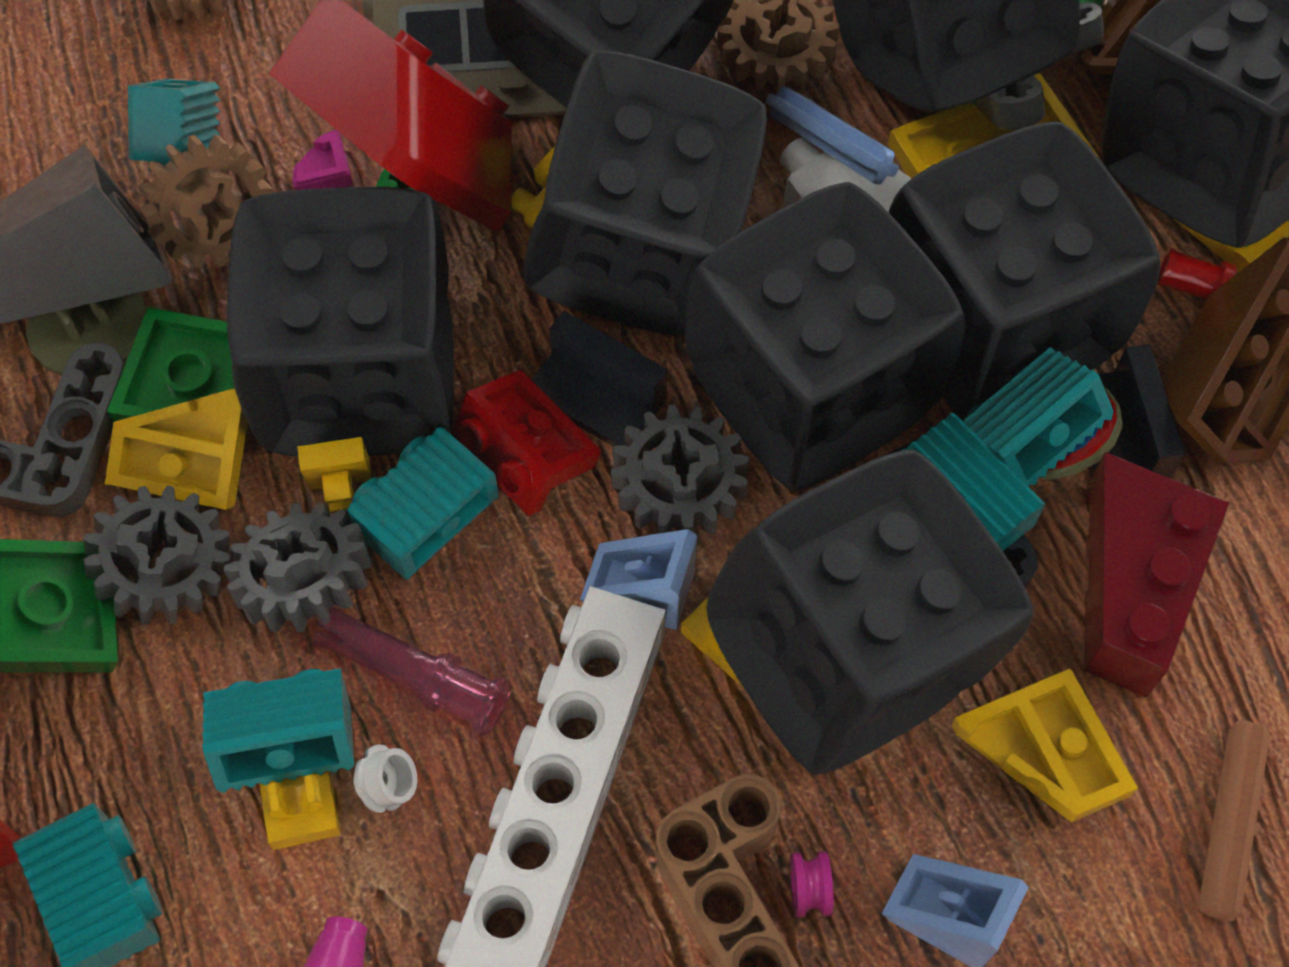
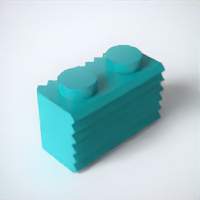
[128,79,221,172]
[963,347,1114,487]
[902,413,1045,551]
[347,427,499,580]
[202,668,355,793]
[13,803,163,967]

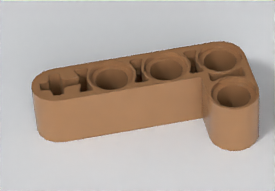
[655,774,799,967]

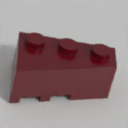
[1084,452,1230,698]

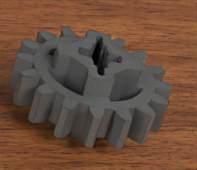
[611,405,749,534]
[83,485,230,625]
[224,502,372,632]

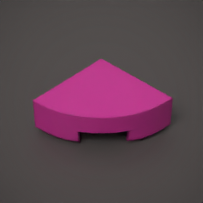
[293,130,353,190]

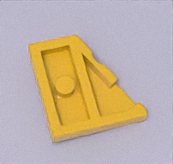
[105,388,248,510]
[951,668,1138,823]

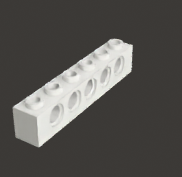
[437,586,666,967]

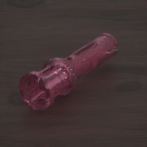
[313,606,511,736]

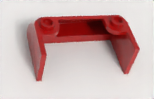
[269,0,512,232]

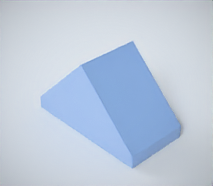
[580,529,697,630]
[882,854,1028,967]

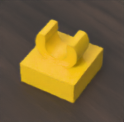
[297,437,372,513]
[259,770,341,850]

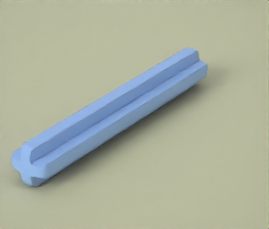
[766,86,898,184]

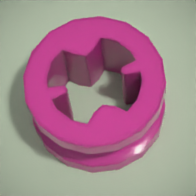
[790,851,833,918]

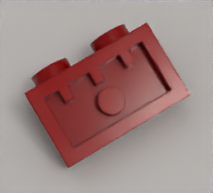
[451,369,602,516]

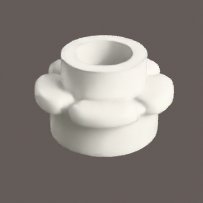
[354,745,417,813]

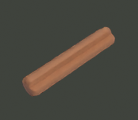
[1198,720,1270,921]

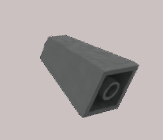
[0,145,173,324]

